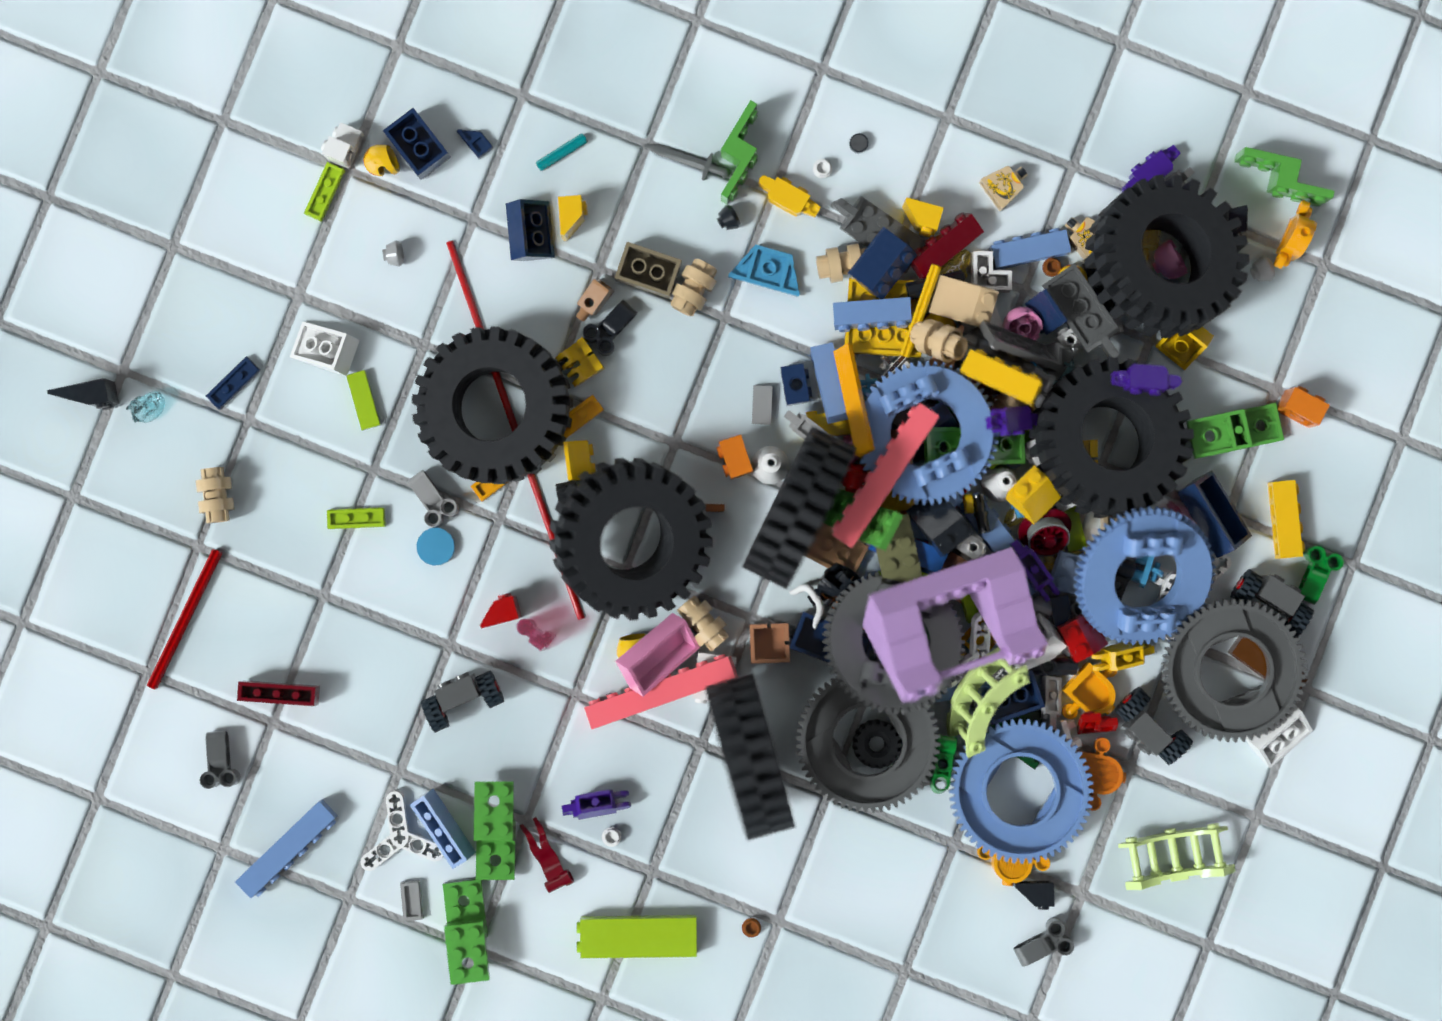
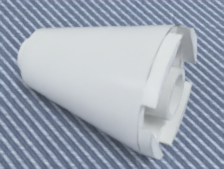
[751,446,789,484]
[981,464,1019,502]

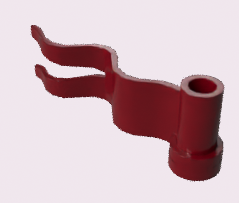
[519,817,574,893]

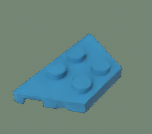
[728,244,800,297]

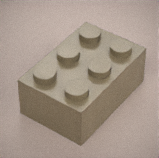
[615,242,682,299]

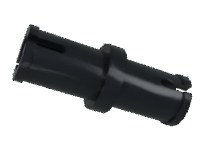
[972,494,991,534]

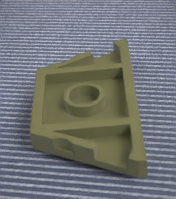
[875,513,922,583]

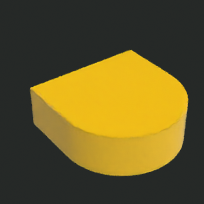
[963,494,974,514]

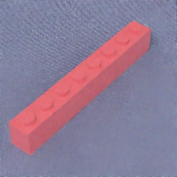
[831,403,939,549]
[584,654,738,729]

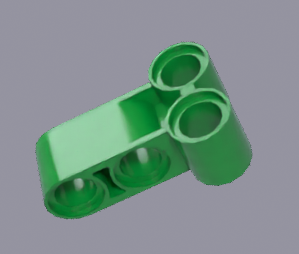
[1298,546,1344,605]
[930,735,957,794]

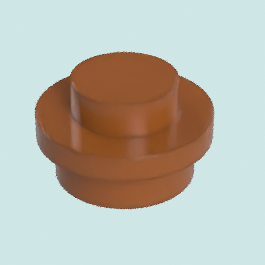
[1042,258,1062,277]
[742,918,761,938]

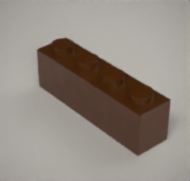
[1227,636,1308,690]

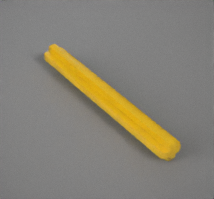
[900,264,941,357]

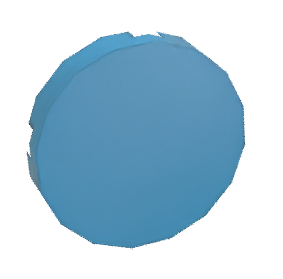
[416,528,455,566]

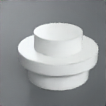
[813,159,832,178]
[602,827,621,847]

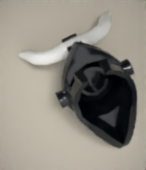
[789,562,860,629]

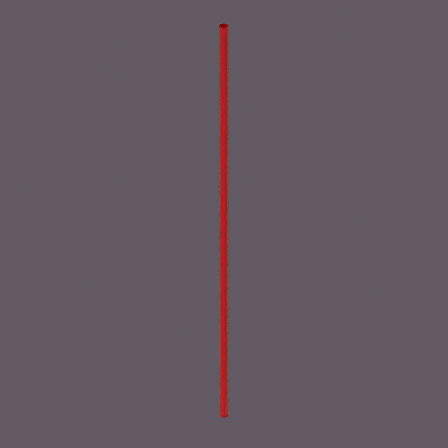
[446,240,585,620]

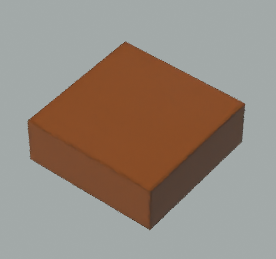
[705,504,725,512]

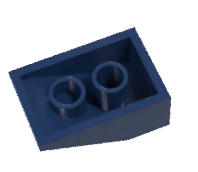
[1025,288,1067,335]

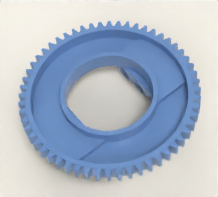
[859,361,999,506]
[1074,506,1216,645]
[948,718,1094,864]

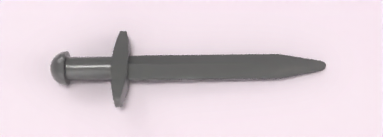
[644,144,730,181]

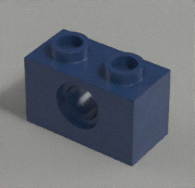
[780,363,812,406]

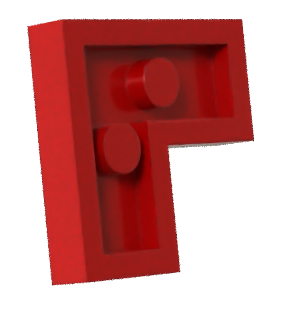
[1076,711,1118,735]

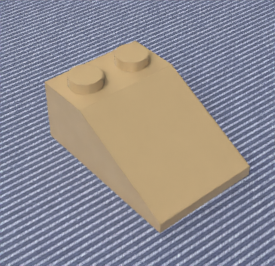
[928,275,999,327]

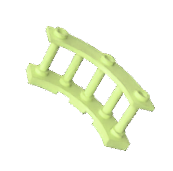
[946,647,1030,758]
[1118,823,1236,890]

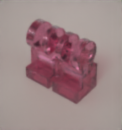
[516,619,556,651]

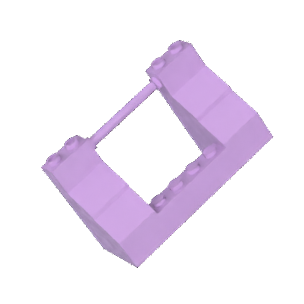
[862,547,1048,703]

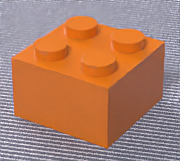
[1277,386,1330,428]
[716,434,753,480]

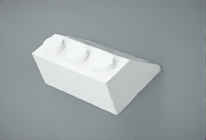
[1246,707,1313,768]

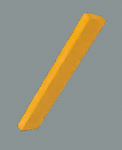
[833,343,875,457]

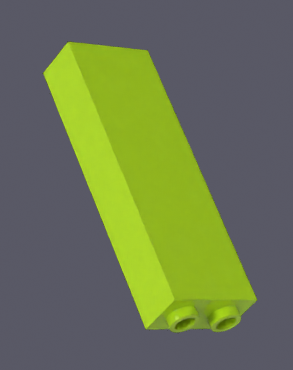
[576,915,697,958]

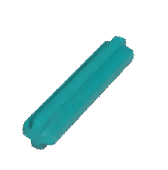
[536,133,587,171]

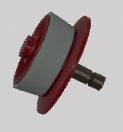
[1018,508,1072,557]

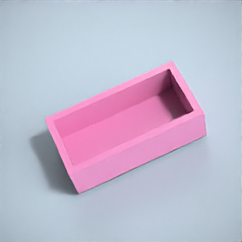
[615,613,700,696]

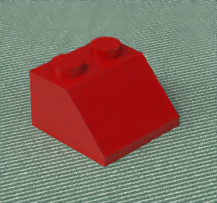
[480,593,522,628]
[1056,614,1108,663]

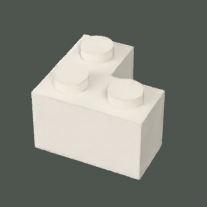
[321,122,365,170]
[971,251,1012,293]

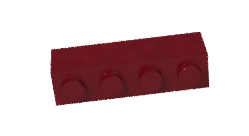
[910,213,984,279]
[237,680,320,706]

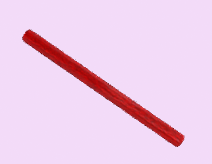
[147,549,222,690]

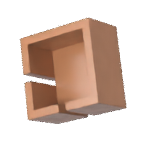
[749,623,790,664]

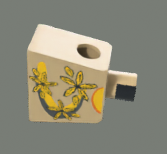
[979,166,1028,211]
[1064,217,1095,261]

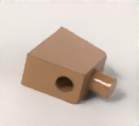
[575,279,615,322]

